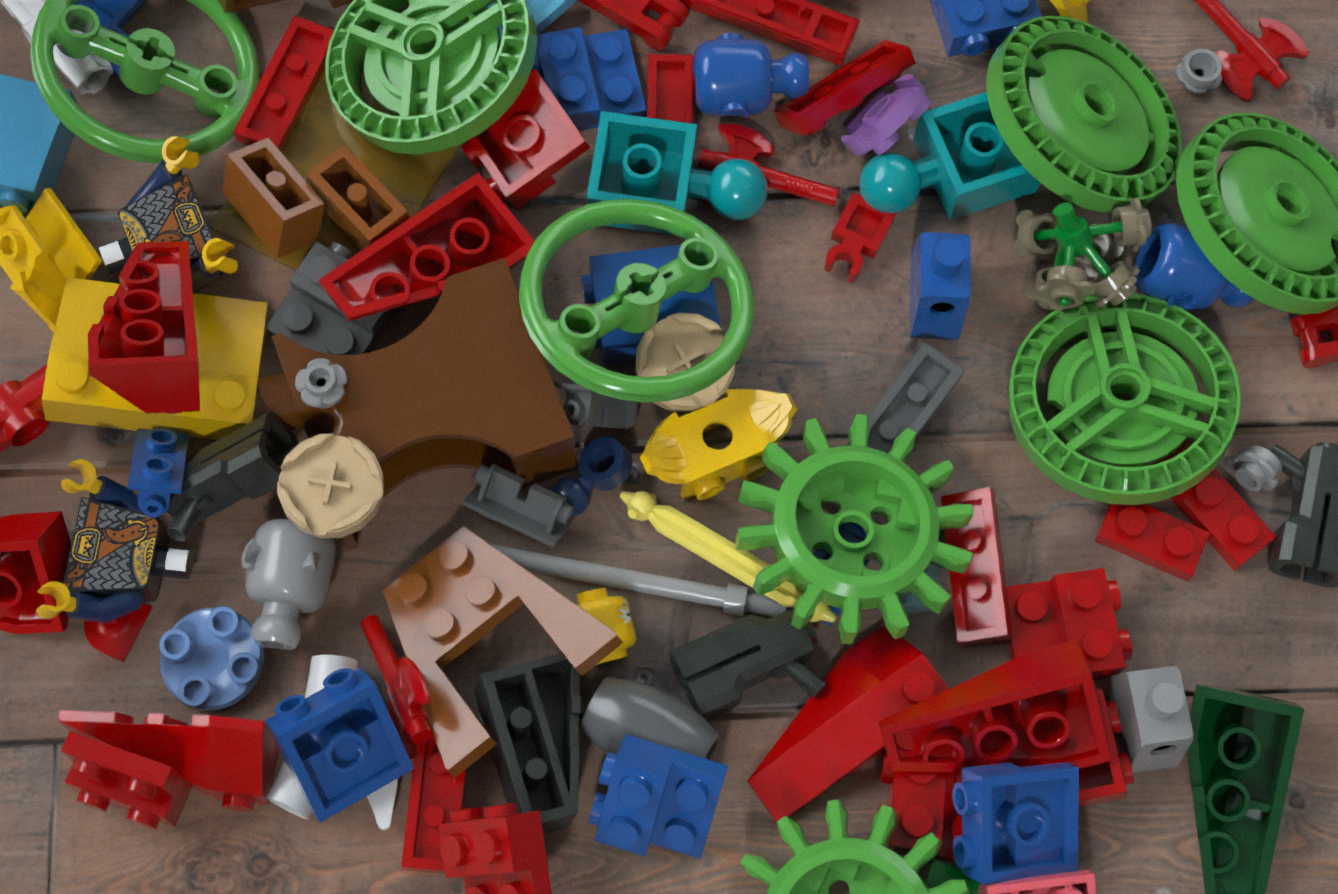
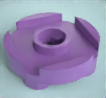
[841,74,931,156]

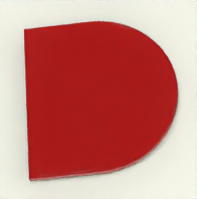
[84,603,153,662]

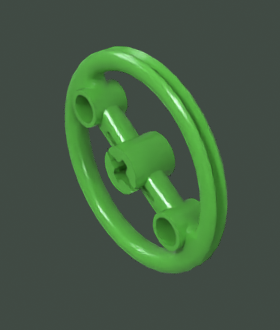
[30,0,260,163]
[519,199,754,402]

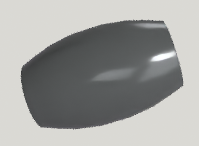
[581,677,720,760]

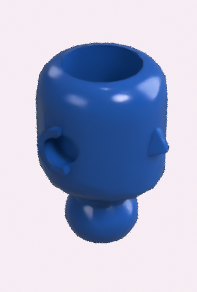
[693,33,809,118]
[1134,223,1254,311]

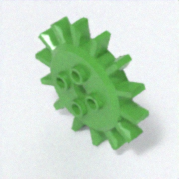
[735,414,974,644]
[740,800,971,894]

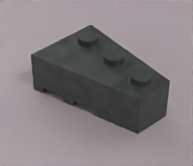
[474,653,581,834]

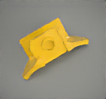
[0,188,102,333]
[639,389,798,501]

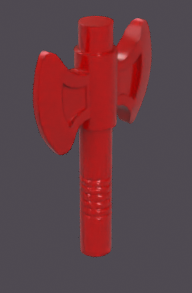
[1193,0,1309,102]
[697,123,840,207]
[360,615,432,759]

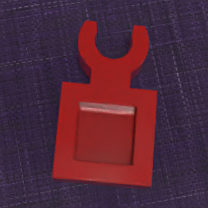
[824,192,897,283]

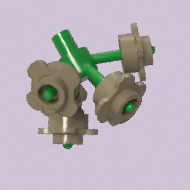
[1013,197,1152,311]

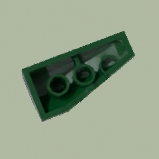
[1187,684,1304,894]

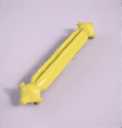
[620,491,838,623]

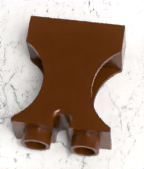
[257,258,576,550]

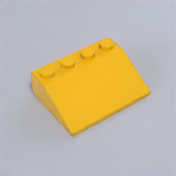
[42,277,268,440]

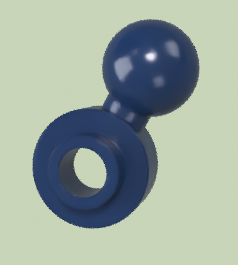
[552,437,633,517]

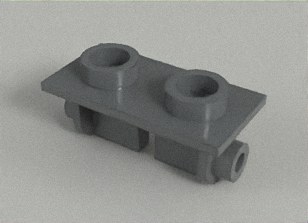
[553,382,639,430]
[463,463,574,548]

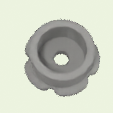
[1176,49,1222,94]
[295,358,347,409]
[1233,445,1282,491]

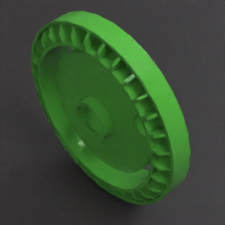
[325,0,537,154]
[986,16,1183,213]
[1176,113,1338,314]
[1008,293,1241,505]

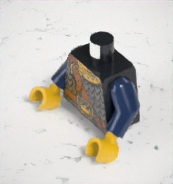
[99,136,238,293]
[36,459,193,623]

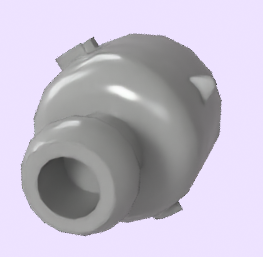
[242,519,336,651]

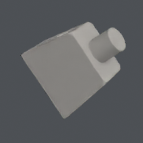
[1106,666,1193,773]

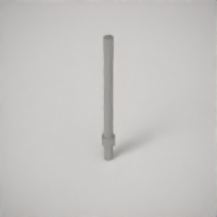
[490,544,786,617]

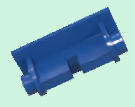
[127,428,189,518]

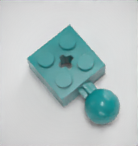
[859,92,1040,221]
[586,111,768,236]

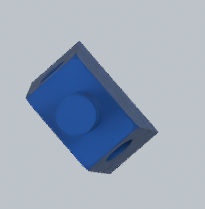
[910,232,971,340]

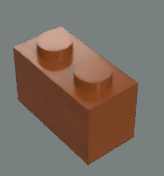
[222,137,325,259]
[306,144,409,251]

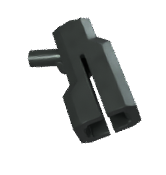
[167,412,299,542]
[1268,442,1338,588]
[669,608,827,721]

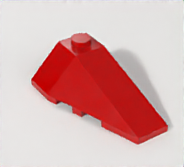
[318,172,535,321]
[88,241,200,414]
[0,511,71,634]
[747,625,949,826]
[878,640,1112,772]
[58,710,279,812]

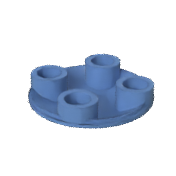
[159,606,264,710]

